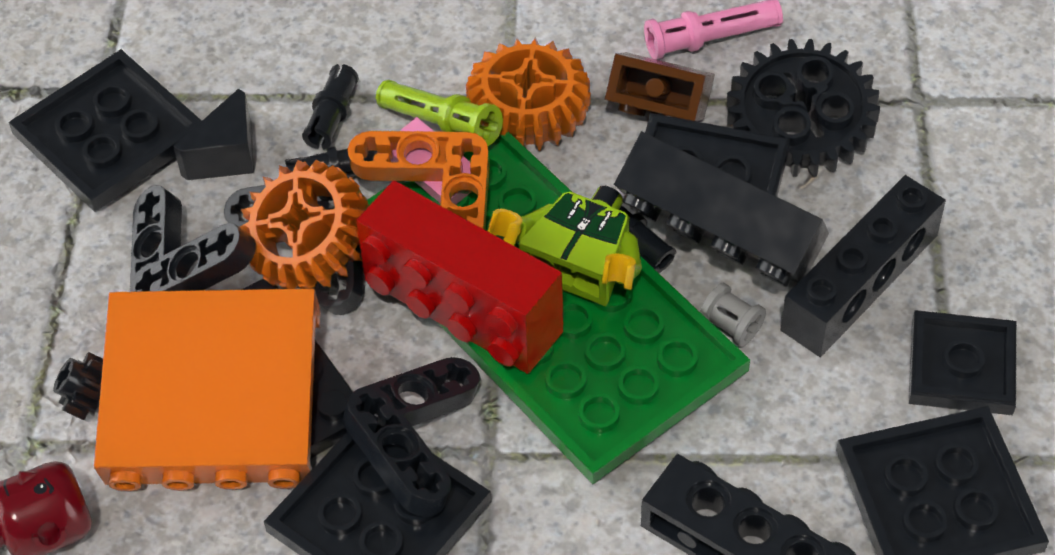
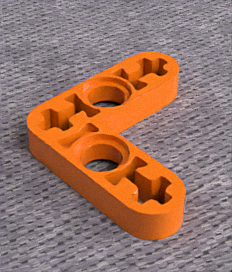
[348,131,490,230]

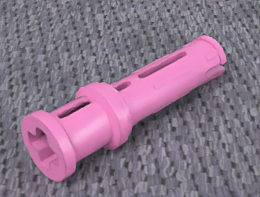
[644,0,783,60]

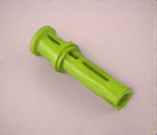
[376,80,503,146]

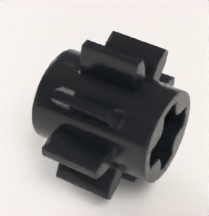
[53,352,103,420]

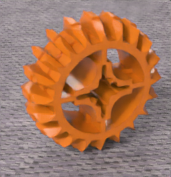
[466,37,591,151]
[240,160,369,289]

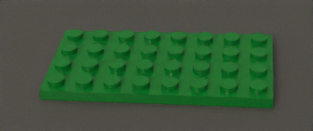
[367,132,750,484]

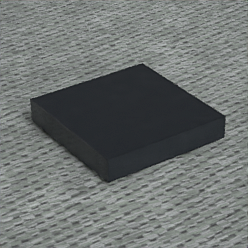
[909,310,1017,416]

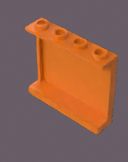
[94,289,321,491]

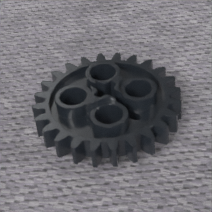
[727,39,880,177]

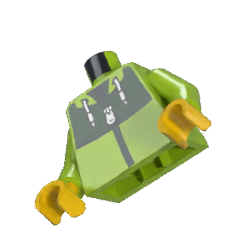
[487,186,642,306]

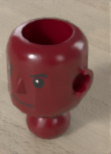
[0,461,92,555]

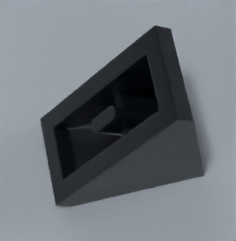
[173,89,254,180]

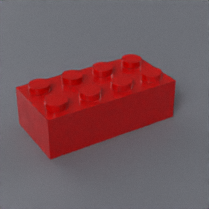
[356,180,563,374]

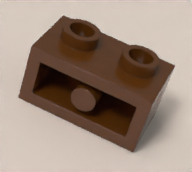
[605,52,715,121]

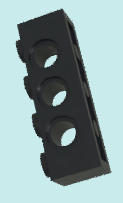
[780,175,946,358]
[641,453,856,555]

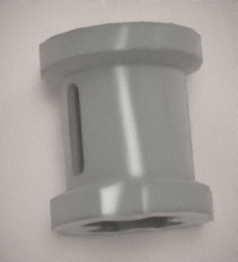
[700,283,766,347]

